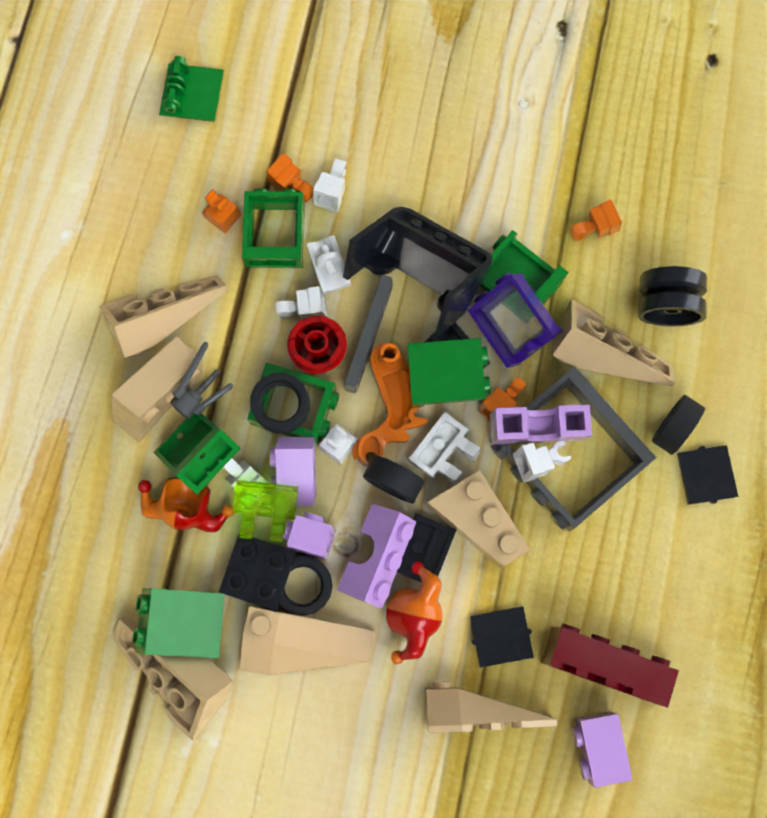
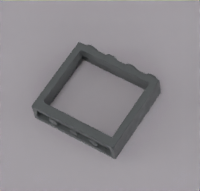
[490,367,656,531]

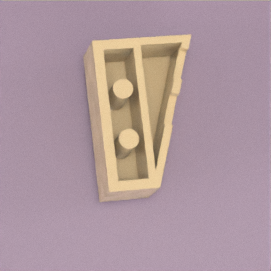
[111,337,203,443]
[426,470,530,568]

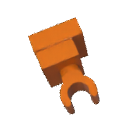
[266,153,314,203]
[202,189,242,234]
[570,199,622,242]
[478,377,527,422]

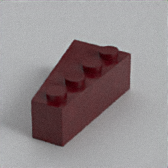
[541,623,679,708]

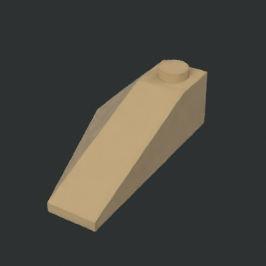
[99,276,228,358]
[552,299,675,387]
[240,607,374,675]
[113,616,233,740]
[425,681,557,733]

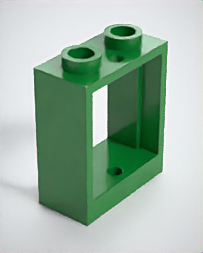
[242,188,305,268]
[247,363,340,445]
[153,413,241,495]

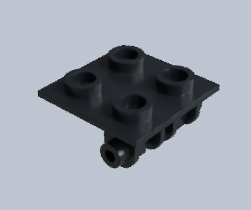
[219,533,297,611]

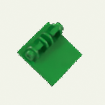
[159,56,224,122]

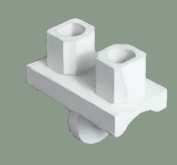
[307,235,351,294]

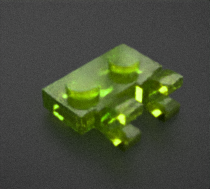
[233,480,298,543]

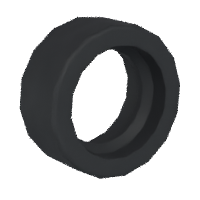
[250,373,310,434]
[652,395,705,455]
[363,455,424,504]
[279,555,333,616]

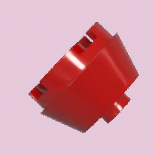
[287,316,347,374]

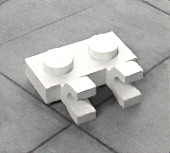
[408,412,481,486]

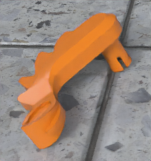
[352,343,428,467]

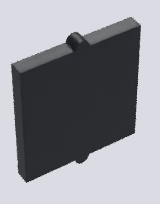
[677,445,739,505]
[470,606,534,668]

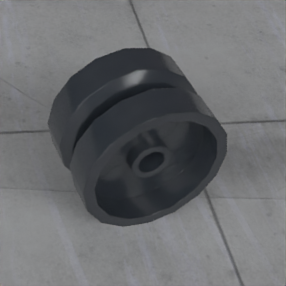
[638,266,707,327]

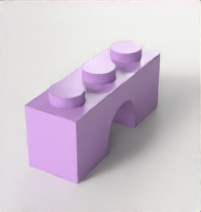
[490,405,592,445]
[337,504,416,609]

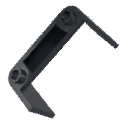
[343,207,493,335]

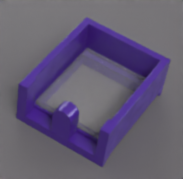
[467,273,563,368]

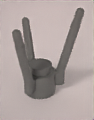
[170,342,233,420]

